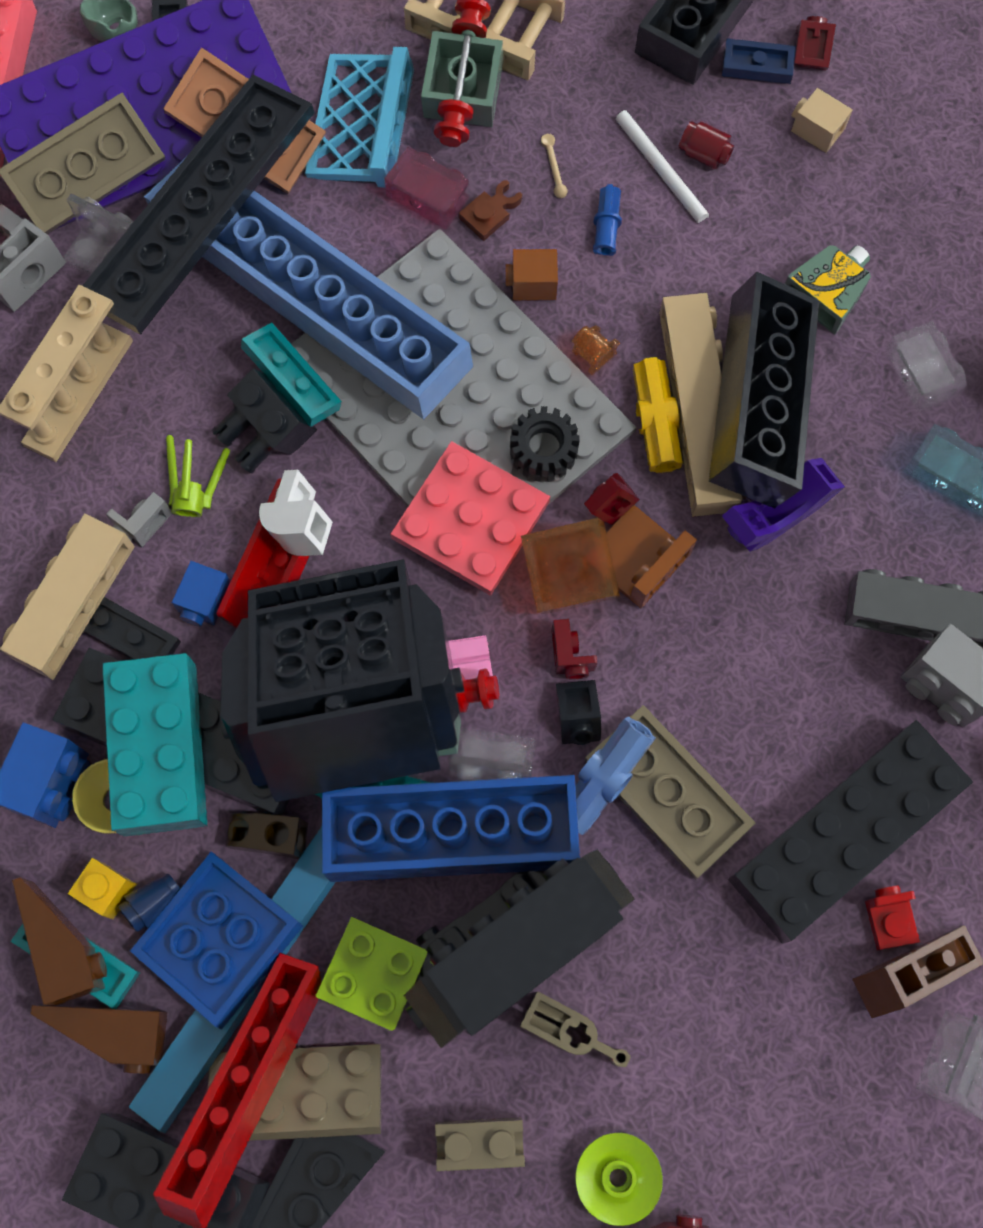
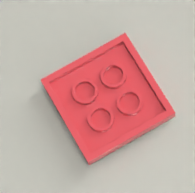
[391,441,550,596]

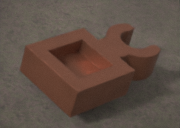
[459,180,523,241]

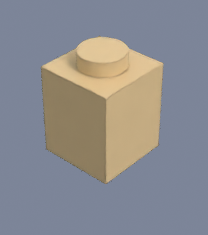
[791,88,853,153]

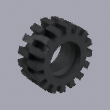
[510,406,580,482]

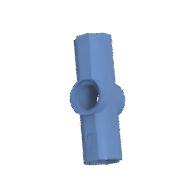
[575,716,656,835]

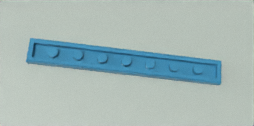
[129,827,335,1133]

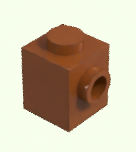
[505,249,558,300]

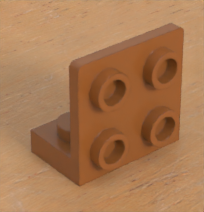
[584,506,697,609]

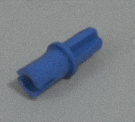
[593,184,622,256]

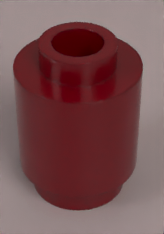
[679,121,735,169]

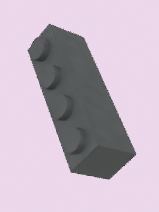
[844,569,983,648]

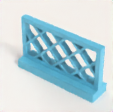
[305,47,414,189]

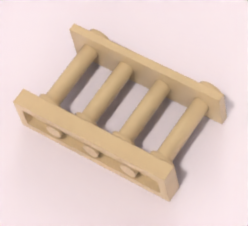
[404,0,565,81]
[0,285,133,462]

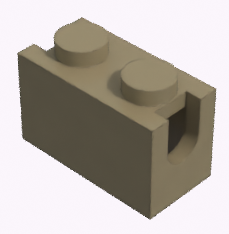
[435,1117,525,1171]

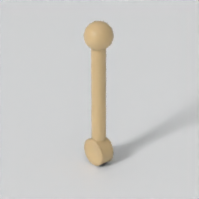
[541,134,568,198]

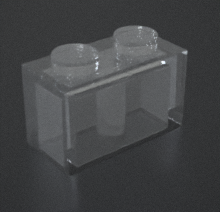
[884,321,967,413]

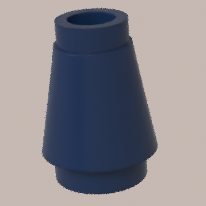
[117,873,180,932]

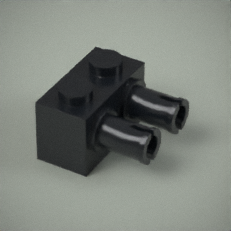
[212,369,318,474]

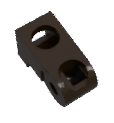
[225,813,309,859]

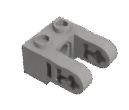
[0,204,66,312]

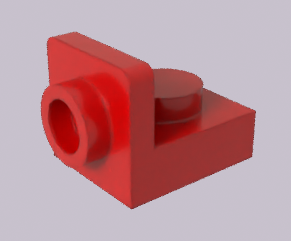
[865,885,920,950]

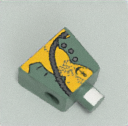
[785,245,871,335]

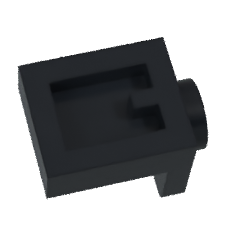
[556,680,601,745]

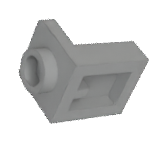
[106,492,173,547]

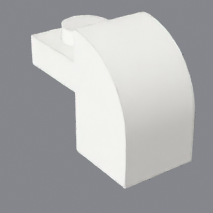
[259,469,333,556]

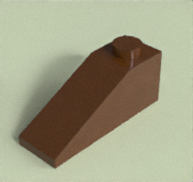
[12,877,107,1006]
[852,925,983,1019]
[31,1005,168,1074]

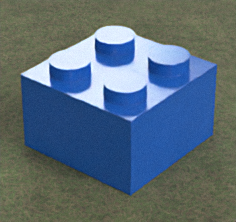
[0,722,90,828]

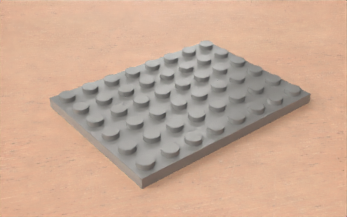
[292,228,636,507]

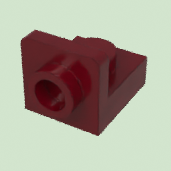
[794,16,836,70]
[584,473,640,525]
[551,619,598,680]

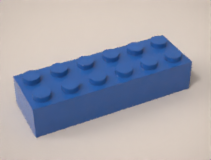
[322,775,580,882]

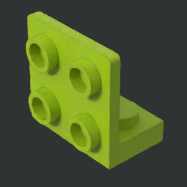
[316,917,427,1031]

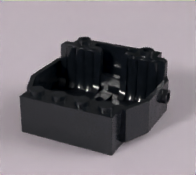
[220,559,465,802]
[404,849,635,1048]

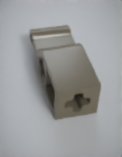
[519,991,631,1067]

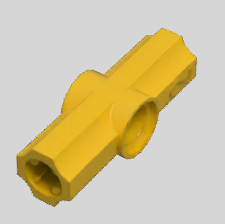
[633,357,683,473]

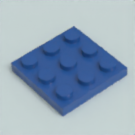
[130,851,304,1030]

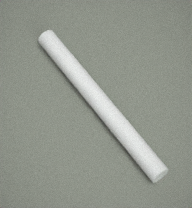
[616,110,709,223]

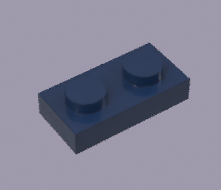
[722,38,796,84]

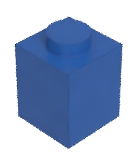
[171,561,231,627]

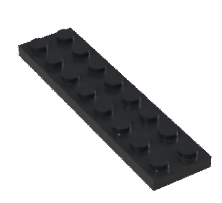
[83,75,315,335]

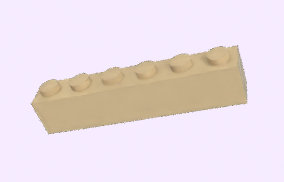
[659,293,746,517]

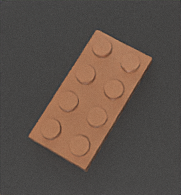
[163,47,326,194]

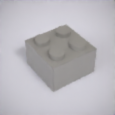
[900,623,983,728]

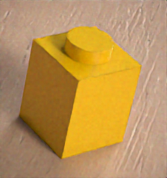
[68,858,137,919]

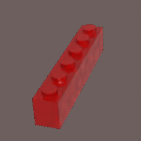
[153,953,322,1228]

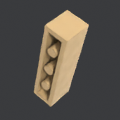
[0,513,135,680]

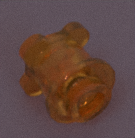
[572,325,620,376]

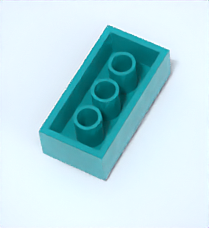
[103,653,208,837]

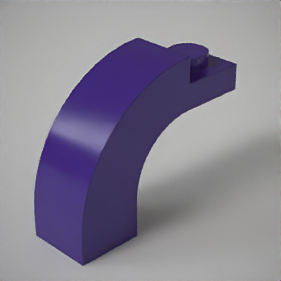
[722,458,845,552]

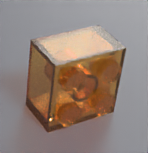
[521,518,620,614]

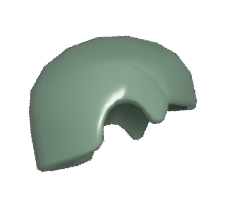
[80,0,138,42]

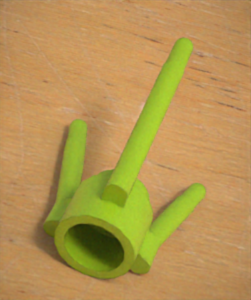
[166,435,230,517]

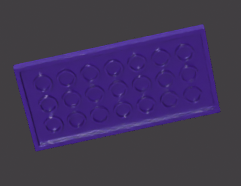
[0,0,292,229]

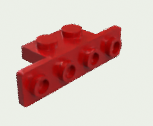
[217,478,310,629]

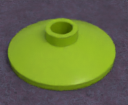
[576,1133,663,1226]

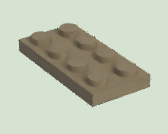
[0,93,165,234]
[584,705,756,880]
[208,1044,382,1141]

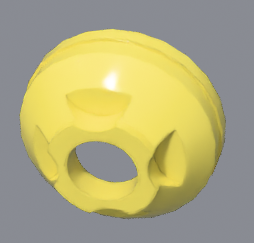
[72,759,116,834]

